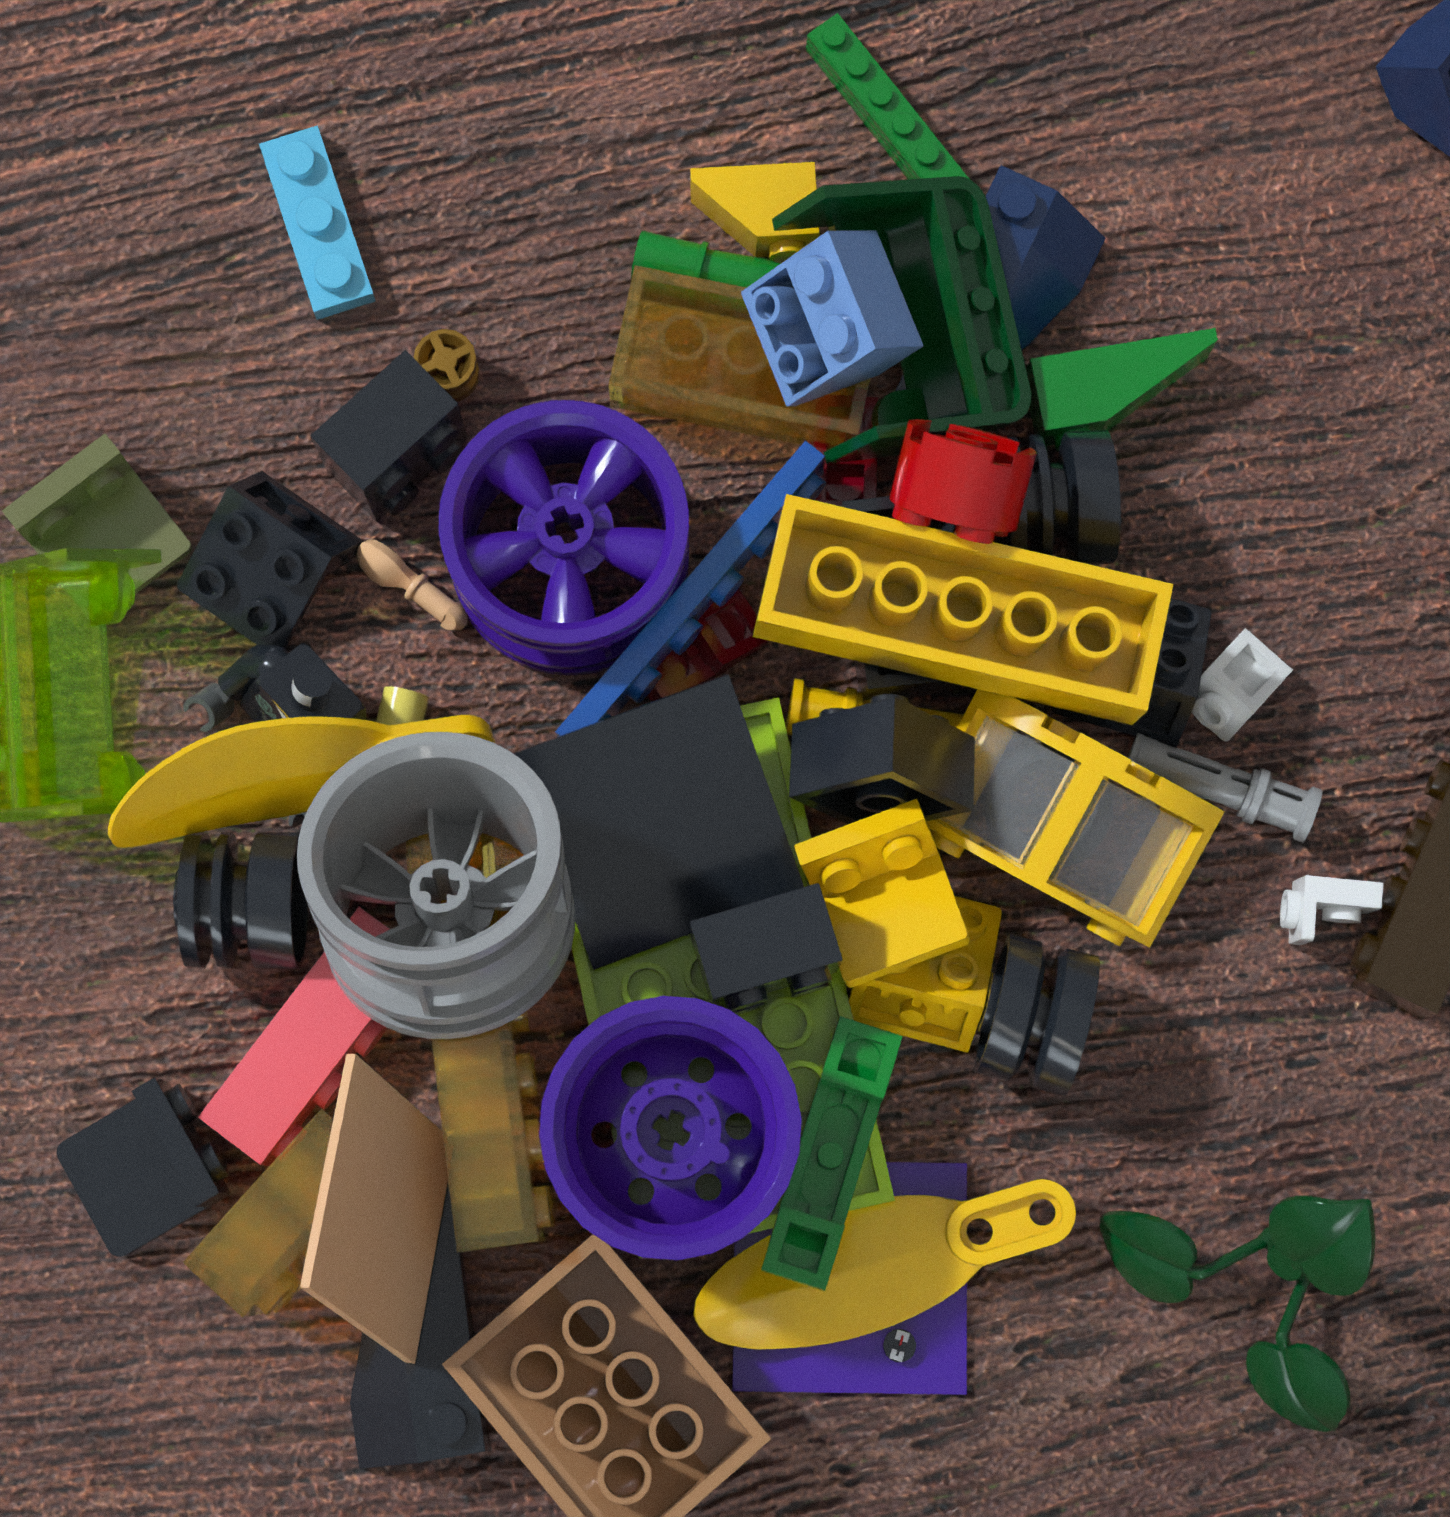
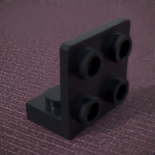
[177,471,363,649]
[1054,598,1211,748]

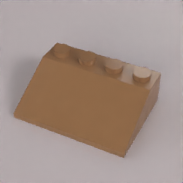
[442,1234,771,1517]

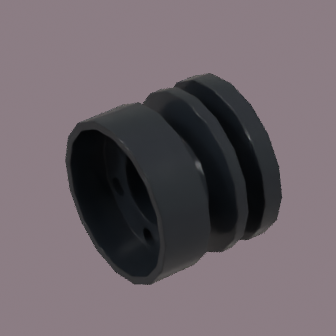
[995,430,1121,565]
[173,832,309,969]

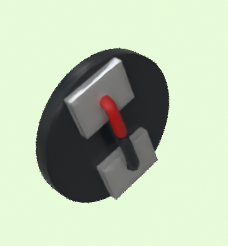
[883,1329,916,1362]

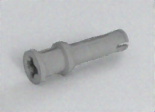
[1128,733,1323,843]

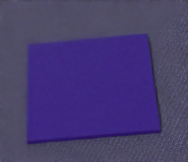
[732,1162,967,1395]

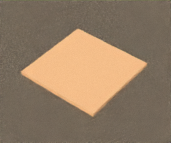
[300,1054,455,1364]

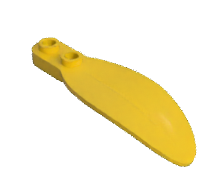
[108,715,495,848]
[694,1179,1076,1349]

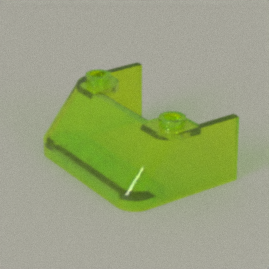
[0,548,162,823]

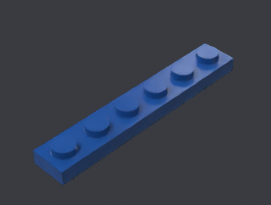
[555,440,826,736]

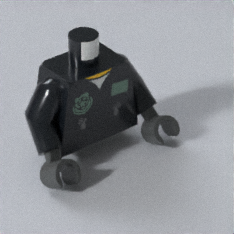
[183,643,366,828]

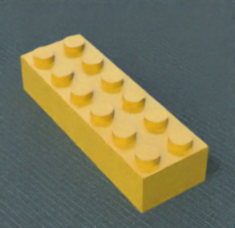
[753,494,1173,725]

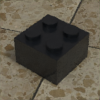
[310,350,468,522]
[789,694,975,824]
[690,883,843,1015]

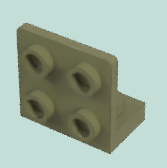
[2,434,193,623]

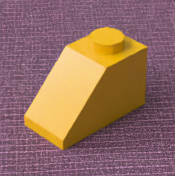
[690,162,820,263]

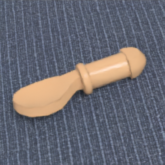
[357,539,468,631]

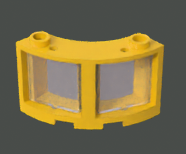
[927,689,1225,948]

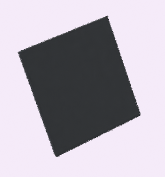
[513,674,804,970]

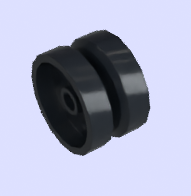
[975,934,1100,1096]

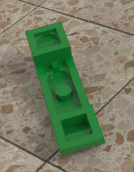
[761,1016,903,1291]

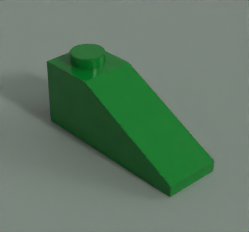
[1026,328,1218,452]

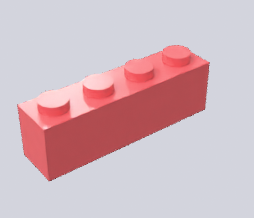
[198,907,390,1167]

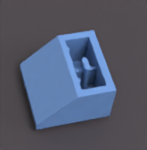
[741,230,924,407]

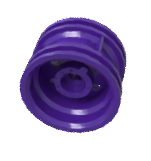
[539,996,802,1260]

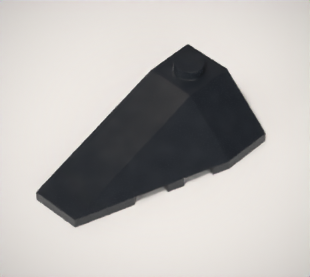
[350,1184,491,1469]

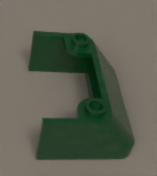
[772,176,1031,464]

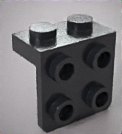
[57,1077,231,1257]

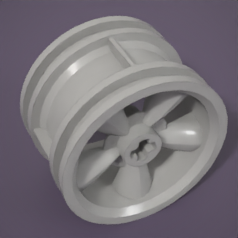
[297,732,575,1039]

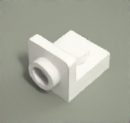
[1191,628,1293,741]
[1280,875,1383,945]

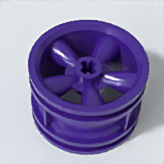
[439,400,689,675]

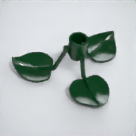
[1099,1196,1375,1432]

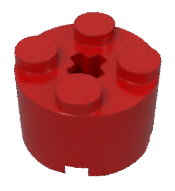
[889,419,1037,544]

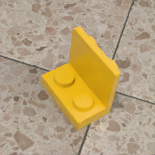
[794,799,970,988]
[848,896,1002,1053]

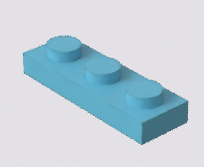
[259,125,376,320]

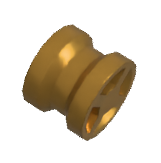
[414,329,480,402]

